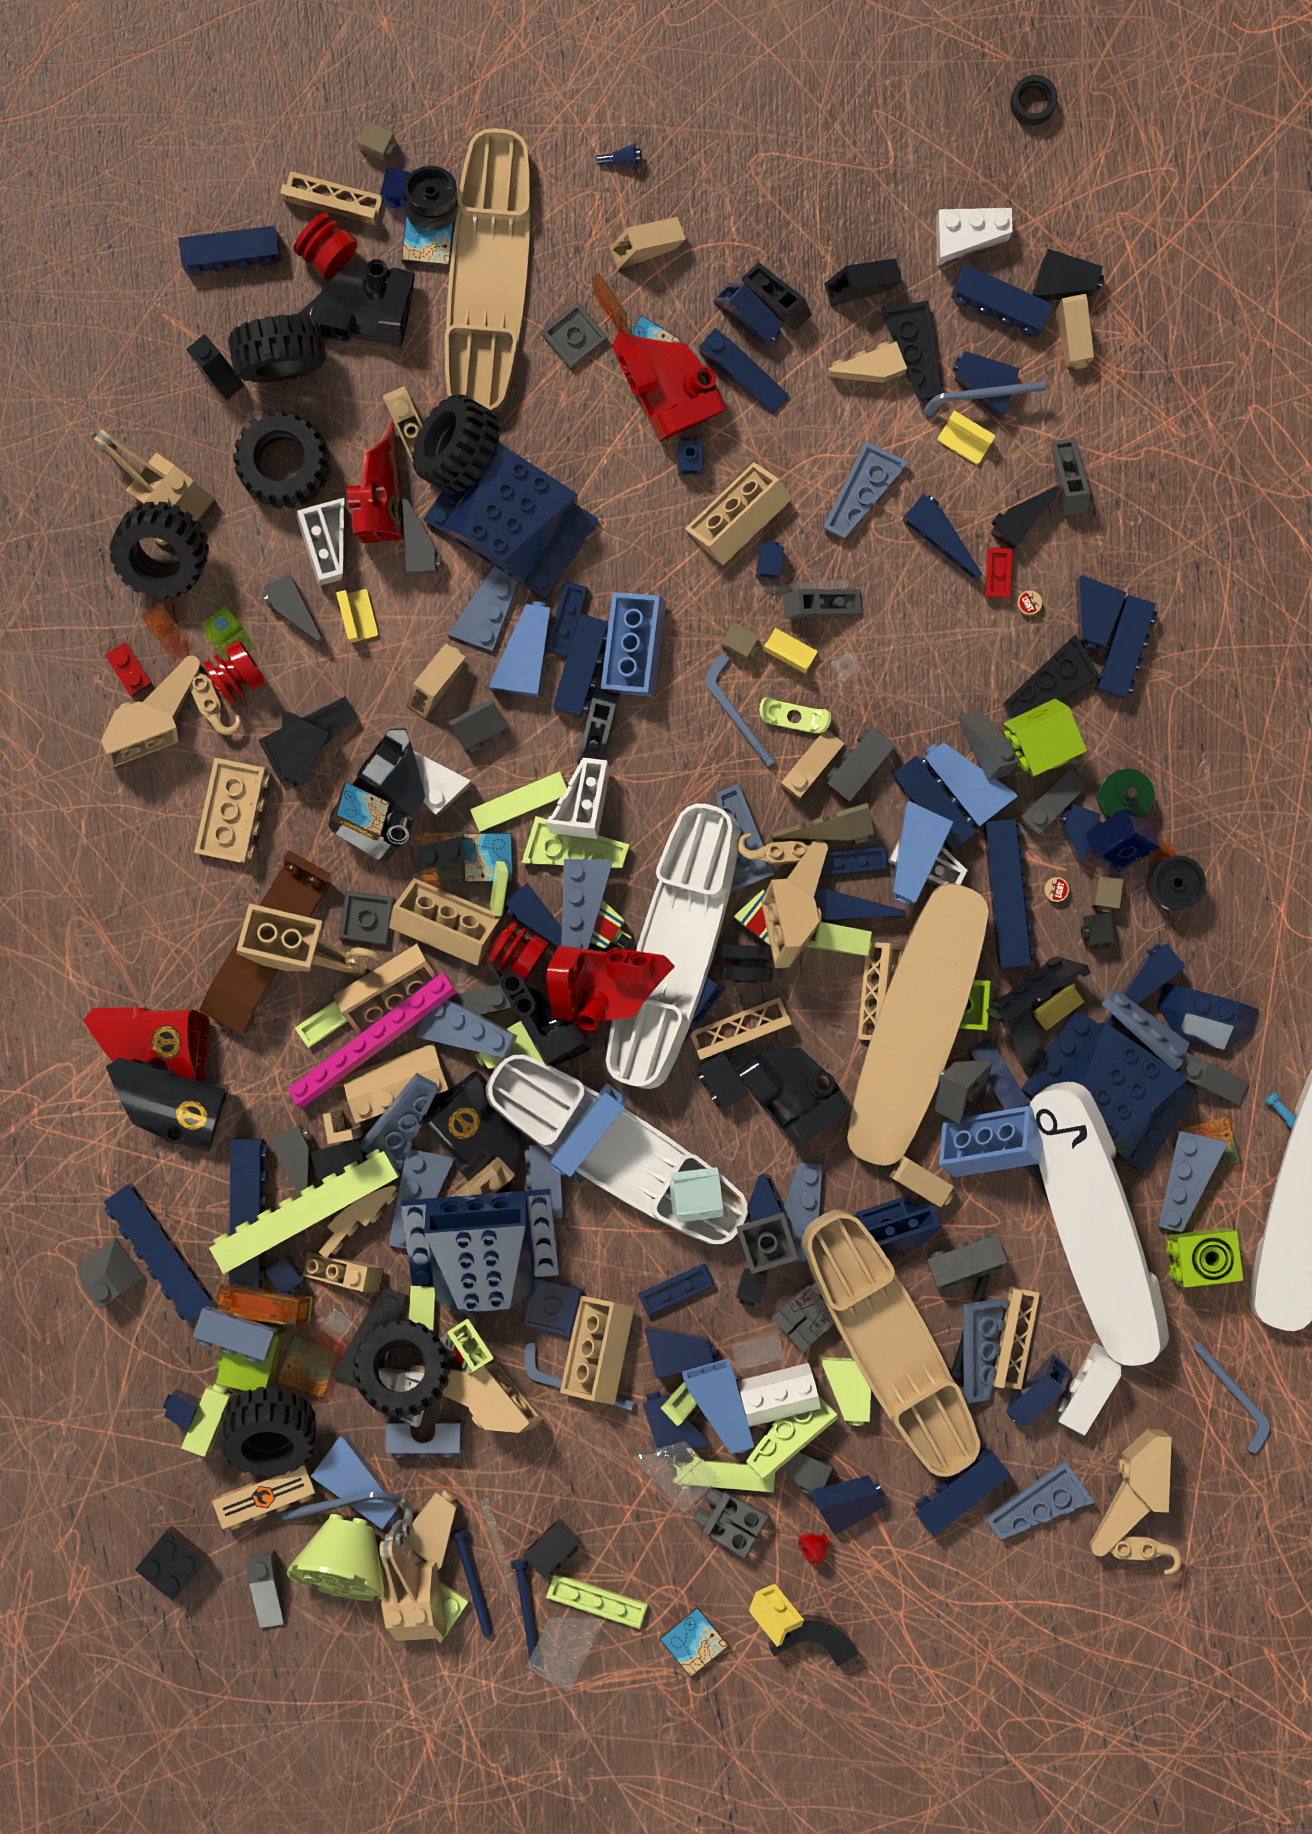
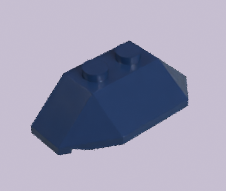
[1157,983,1259,1050]
[854,1197,941,1258]

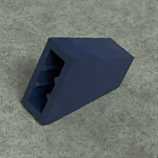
[713,283,784,343]
[952,351,1020,420]
[1076,575,1127,651]
[645,1326,717,1378]
[1006,1354,1071,1428]
[642,1391,708,1460]
[810,1475,886,1536]

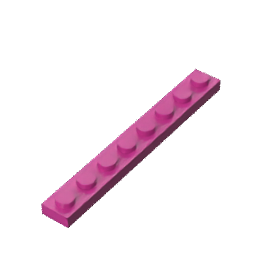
[288,972,457,1109]

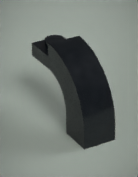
[768,1615,858,1667]

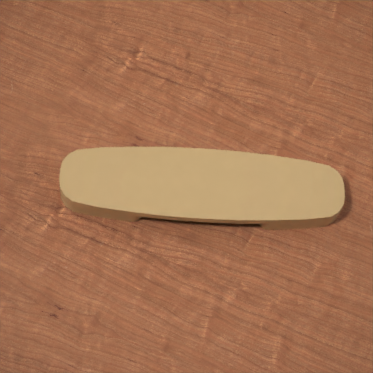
[445,128,531,414]
[847,883,989,1166]
[802,1210,980,1477]

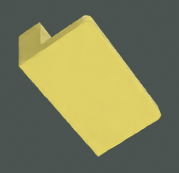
[937,411,995,465]
[336,589,378,643]
[763,628,818,673]
[1030,983,1085,1031]
[749,1584,804,1647]

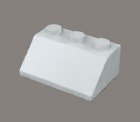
[738,1363,821,1427]

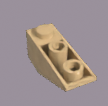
[827,341,907,383]
[382,386,423,462]
[303,1252,384,1292]

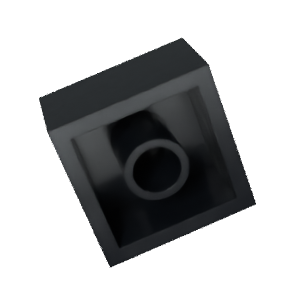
[135,1526,210,1601]

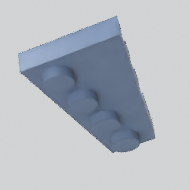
[447,567,519,652]
[561,859,613,949]
[359,1073,438,1169]
[1158,1130,1228,1232]
[389,1149,454,1249]
[784,1162,823,1262]

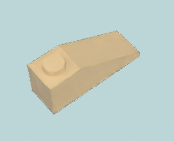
[780,730,845,800]

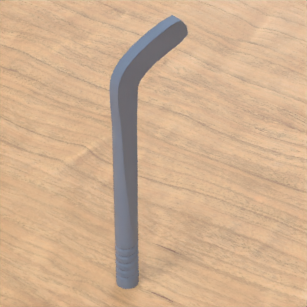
[924,381,1045,416]
[705,654,776,767]
[1192,1341,1270,1453]
[524,1342,634,1411]
[281,1492,401,1521]

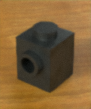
[1081,913,1115,950]

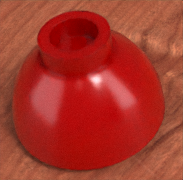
[798,1533,831,1567]

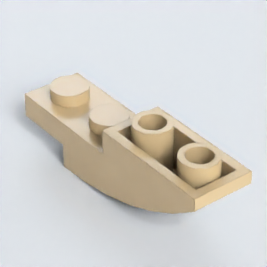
[319,1182,398,1258]

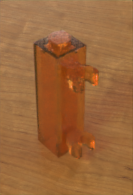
[217,1283,311,1324]

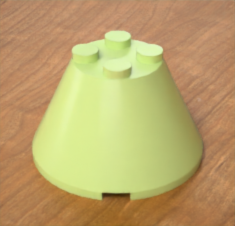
[287,1514,385,1601]

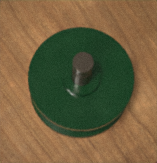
[1097,769,1155,824]

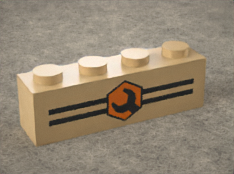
[212,1461,318,1530]

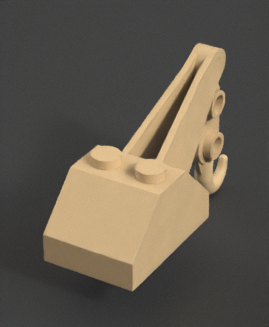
[101,656,241,768]
[737,833,828,968]
[236,903,381,977]
[1090,1429,1182,1575]

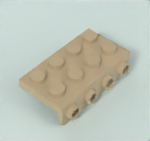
[194,758,271,864]

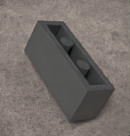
[826,727,896,804]
[927,1234,1008,1292]

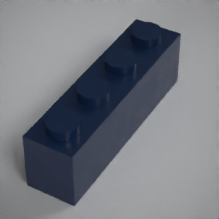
[178,225,282,275]
[951,264,1054,337]
[1095,595,1158,699]
[553,613,609,718]
[891,756,976,852]
[913,1448,1011,1537]

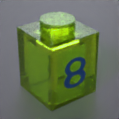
[202,606,244,646]

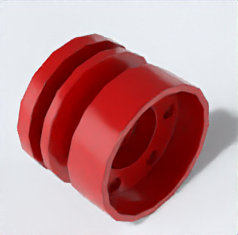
[293,213,358,280]
[204,639,267,705]
[486,921,549,984]

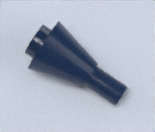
[597,143,642,168]

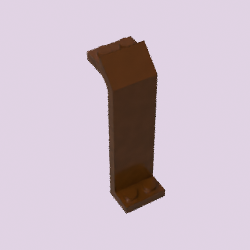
[199,850,331,1034]

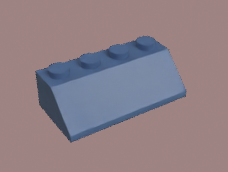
[601,592,666,697]
[939,1106,1042,1178]

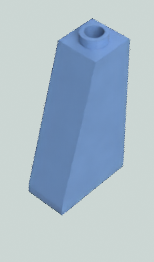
[489,602,551,697]
[924,742,1017,828]
[891,801,953,906]
[551,1083,626,1177]
[682,1358,754,1454]
[311,1433,399,1529]

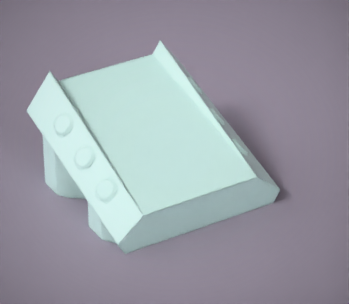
[670,1167,723,1223]

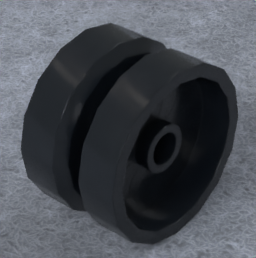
[404,166,458,231]
[1146,855,1206,911]
[719,945,773,984]

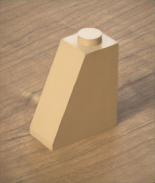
[609,217,686,270]
[1055,294,1094,370]
[406,643,466,719]
[888,1156,954,1207]
[405,1488,458,1570]

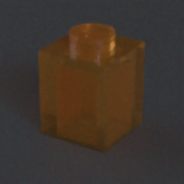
[141,603,180,641]

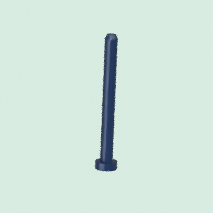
[450,1528,492,1637]
[511,1558,540,1669]

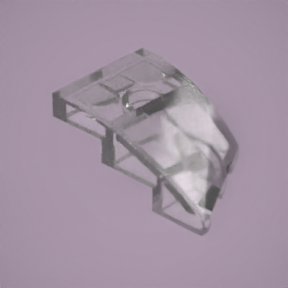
[633,1441,720,1513]
[525,1617,603,1691]

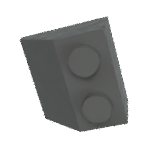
[449,699,508,754]
[934,1060,992,1124]
[736,1212,799,1274]

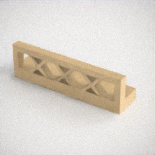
[280,171,384,225]
[858,942,905,1040]
[690,997,792,1060]
[323,1110,364,1144]
[451,1157,515,1197]
[993,1287,1040,1390]

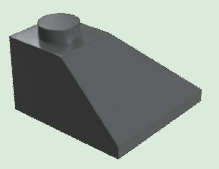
[76,1238,145,1309]

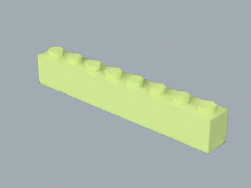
[209,1149,400,1274]

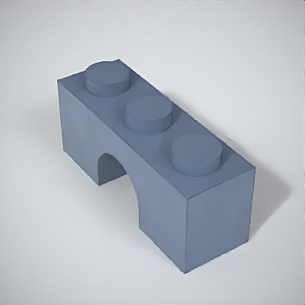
[386,1420,462,1458]

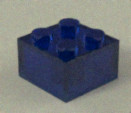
[1086,808,1161,872]

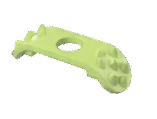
[759,697,831,733]

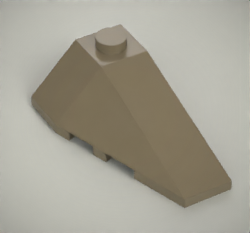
[771,803,874,844]

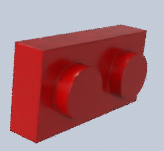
[984,548,1012,599]
[105,642,152,697]

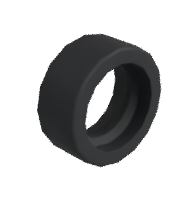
[1010,75,1058,126]

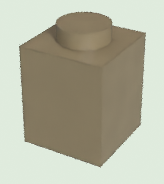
[357,120,397,162]
[721,622,761,661]
[1091,876,1123,913]

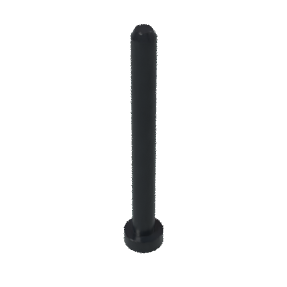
[948,1274,990,1379]

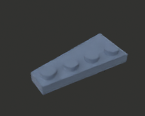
[823,441,909,539]
[716,784,776,893]
[1102,988,1190,1070]
[416,999,517,1058]
[963,1298,1009,1403]
[985,1460,1095,1540]

